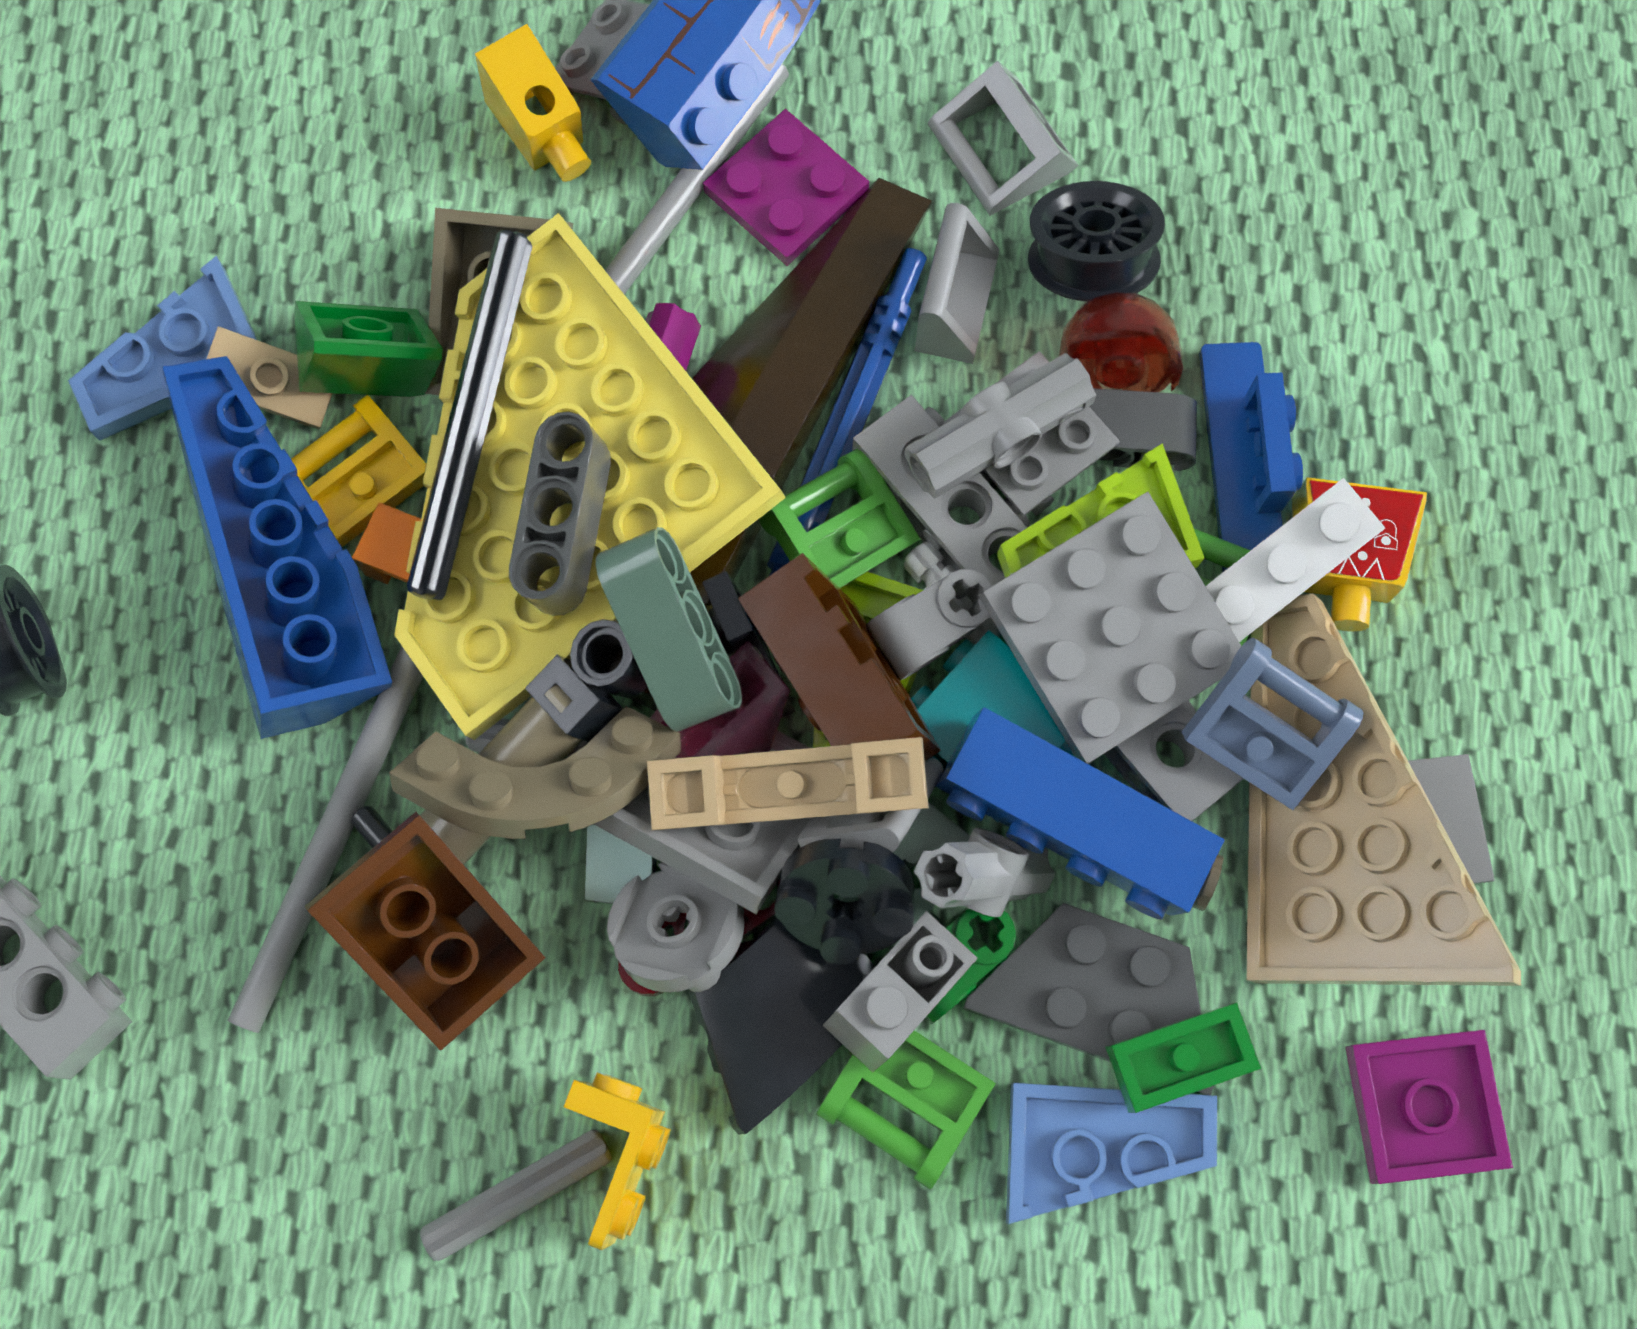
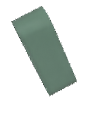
[596,527,742,732]

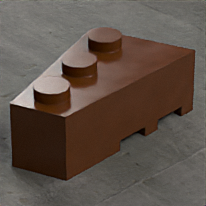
[738,553,941,762]

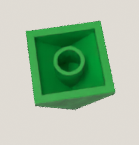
[294,301,443,397]

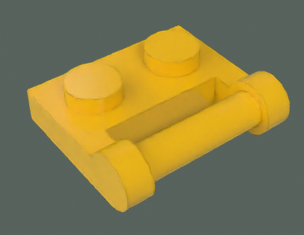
[291,395,426,547]

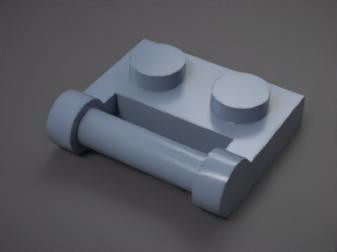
[1182,638,1364,810]

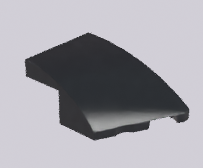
[689,915,875,1135]

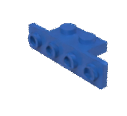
[1199,342,1303,572]

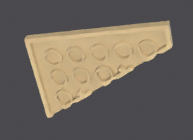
[1246,594,1521,986]

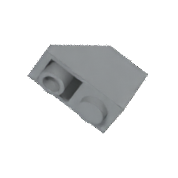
[823,911,977,1072]

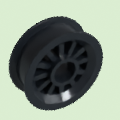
[1028,181,1165,302]
[0,565,67,716]

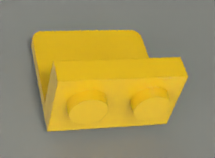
[563,1072,671,1250]

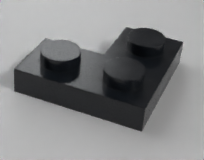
[702,571,796,722]

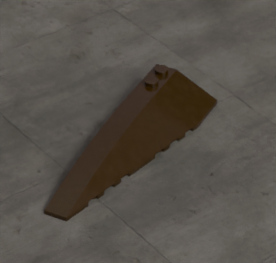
[607,178,932,711]

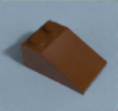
[305,812,546,1051]

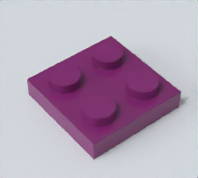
[703,108,870,266]
[1345,1030,1513,1184]

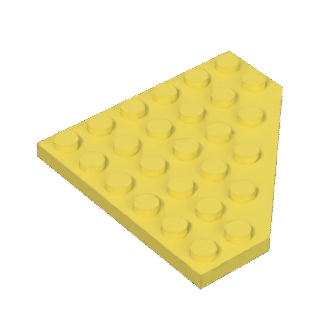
[394,213,785,740]

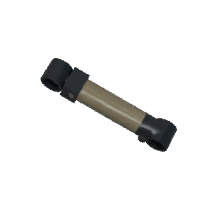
[351,619,648,865]

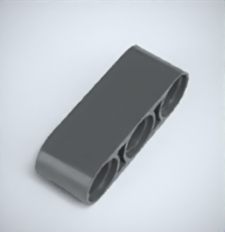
[1089,388,1197,471]
[509,412,611,616]

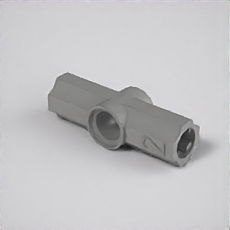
[904,353,1096,499]
[914,828,1056,917]

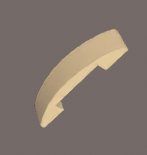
[647,737,928,830]

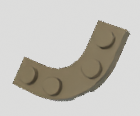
[389,706,681,839]

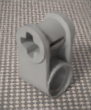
[866,569,993,680]

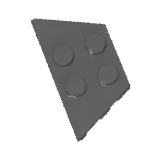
[963,903,1214,1095]

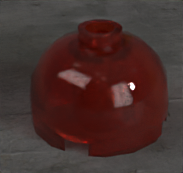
[1058,292,1183,392]

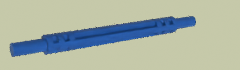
[767,248,927,577]

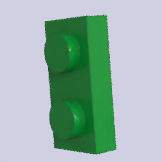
[1105,1003,1262,1113]

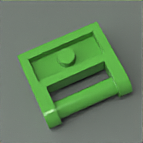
[758,449,920,588]
[816,1030,996,1190]

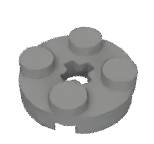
[607,863,744,992]

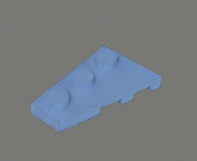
[68,256,258,441]
[1006,1083,1217,1224]

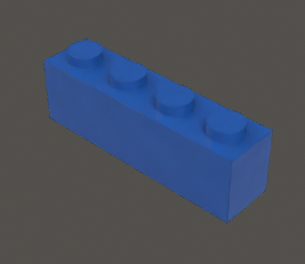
[935,707,1225,920]

